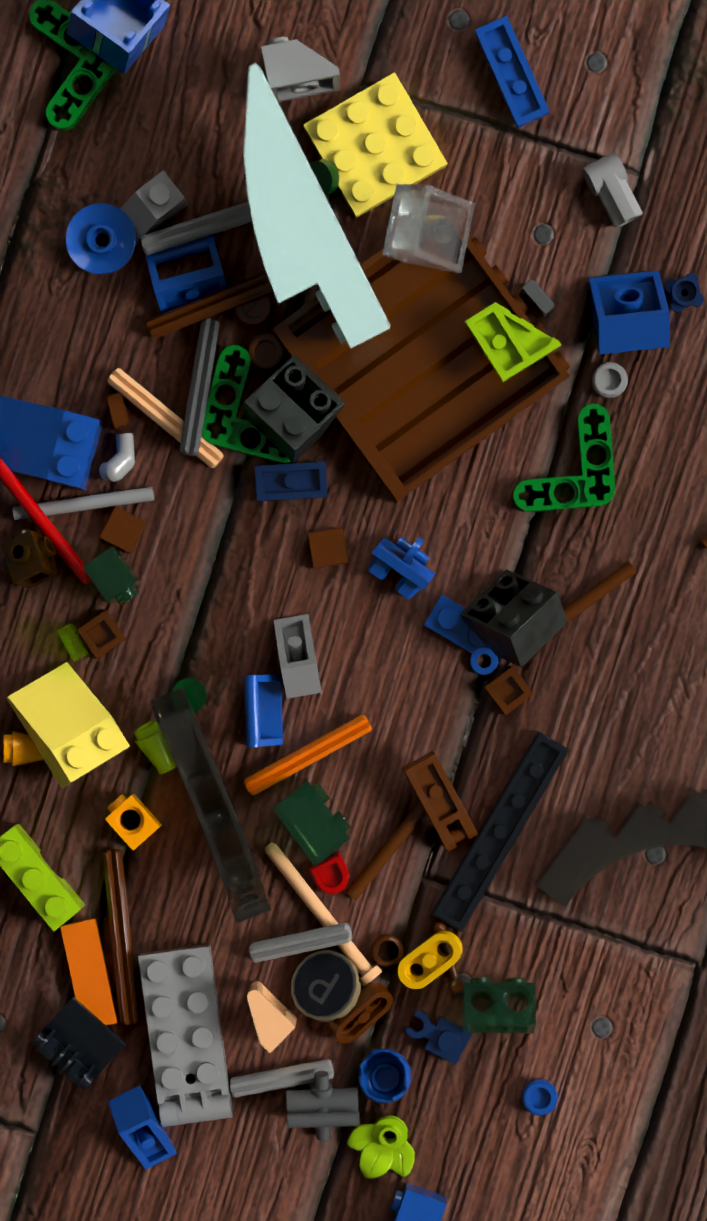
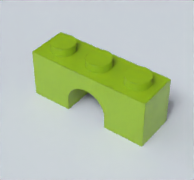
[0,824,85,931]

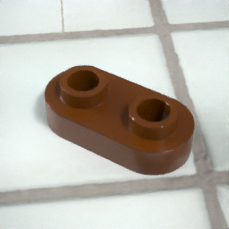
[329,983,393,1044]

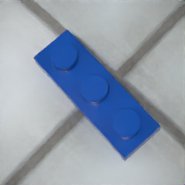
[474,16,550,129]

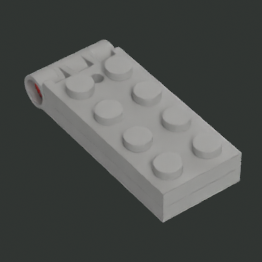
[138,944,233,1127]

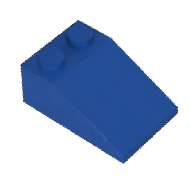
[0,396,103,491]

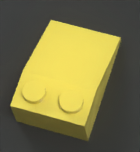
[7,662,130,788]

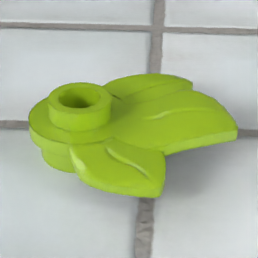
[347,1115,415,1178]

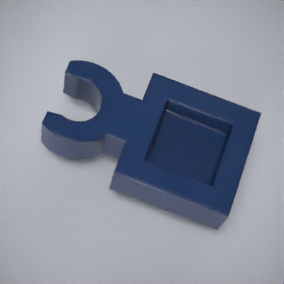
[405,1010,472,1065]

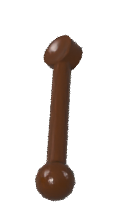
[432,921,464,993]

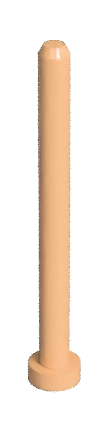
[265,842,382,987]

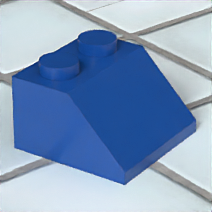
[589,270,670,355]

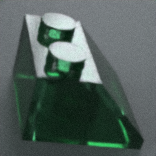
[272,779,351,866]

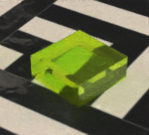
[57,624,89,662]

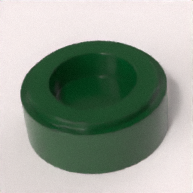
[309,159,339,195]
[171,678,207,713]

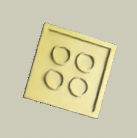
[303,72,448,218]

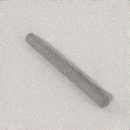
[13,487,154,520]

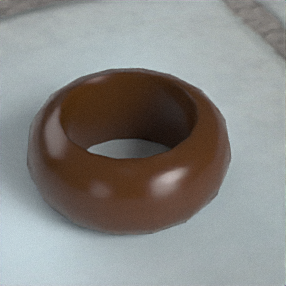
[372,934,404,967]

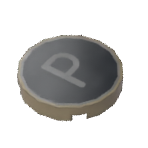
[291,950,361,1022]

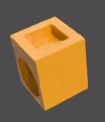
[105,794,162,851]

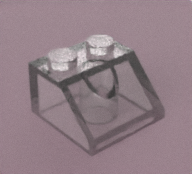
[383,184,475,273]

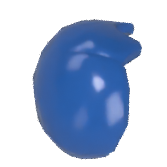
[358,1048,411,1104]

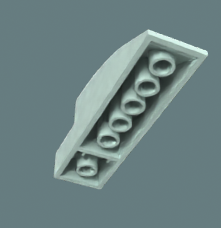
[244,64,391,348]

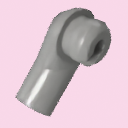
[99,433,135,482]

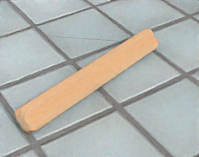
[107,368,224,468]

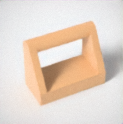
[247,981,297,1053]

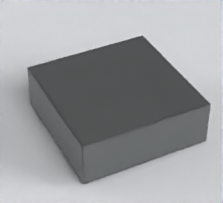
[520,280,554,318]

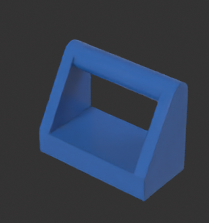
[145,235,227,314]
[244,674,283,747]

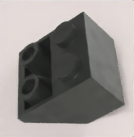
[243,354,345,463]
[460,569,568,667]

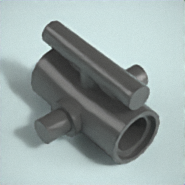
[286,1071,360,1141]

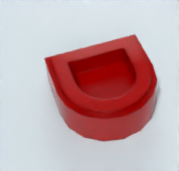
[308,852,349,894]

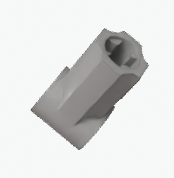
[582,152,643,229]

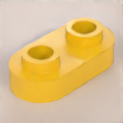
[398,931,462,989]

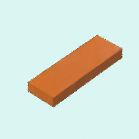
[60,918,118,1025]

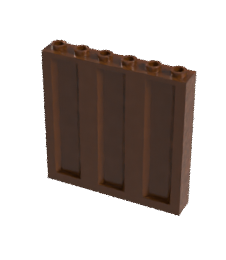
[272,204,570,503]

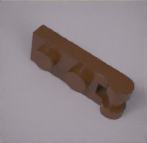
[401,751,478,852]

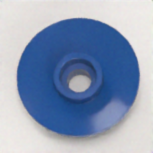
[66,203,136,275]

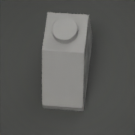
[120,170,188,246]
[274,614,322,699]

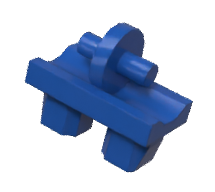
[368,537,435,599]

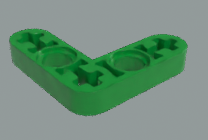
[29,0,116,131]
[202,345,292,464]
[512,404,615,512]

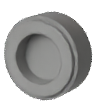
[592,362,628,399]

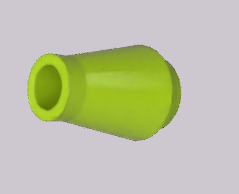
[133,719,178,774]

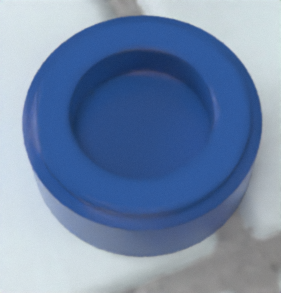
[522,1078,558,1116]

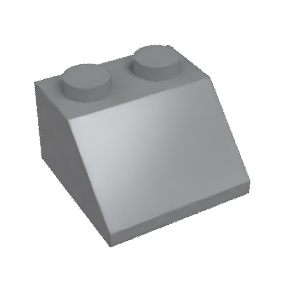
[261,37,341,102]

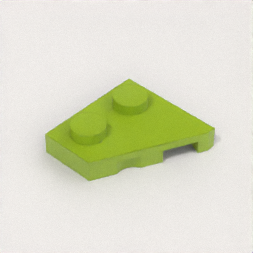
[465,302,561,383]

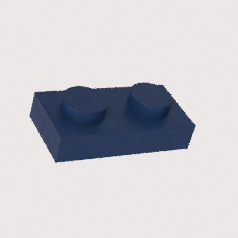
[255,462,328,502]

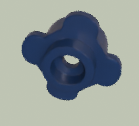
[665,273,704,313]

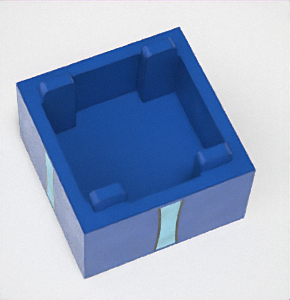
[67,0,170,74]

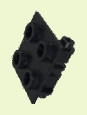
[32,996,126,1090]

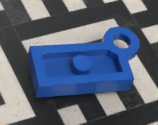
[424,595,498,675]

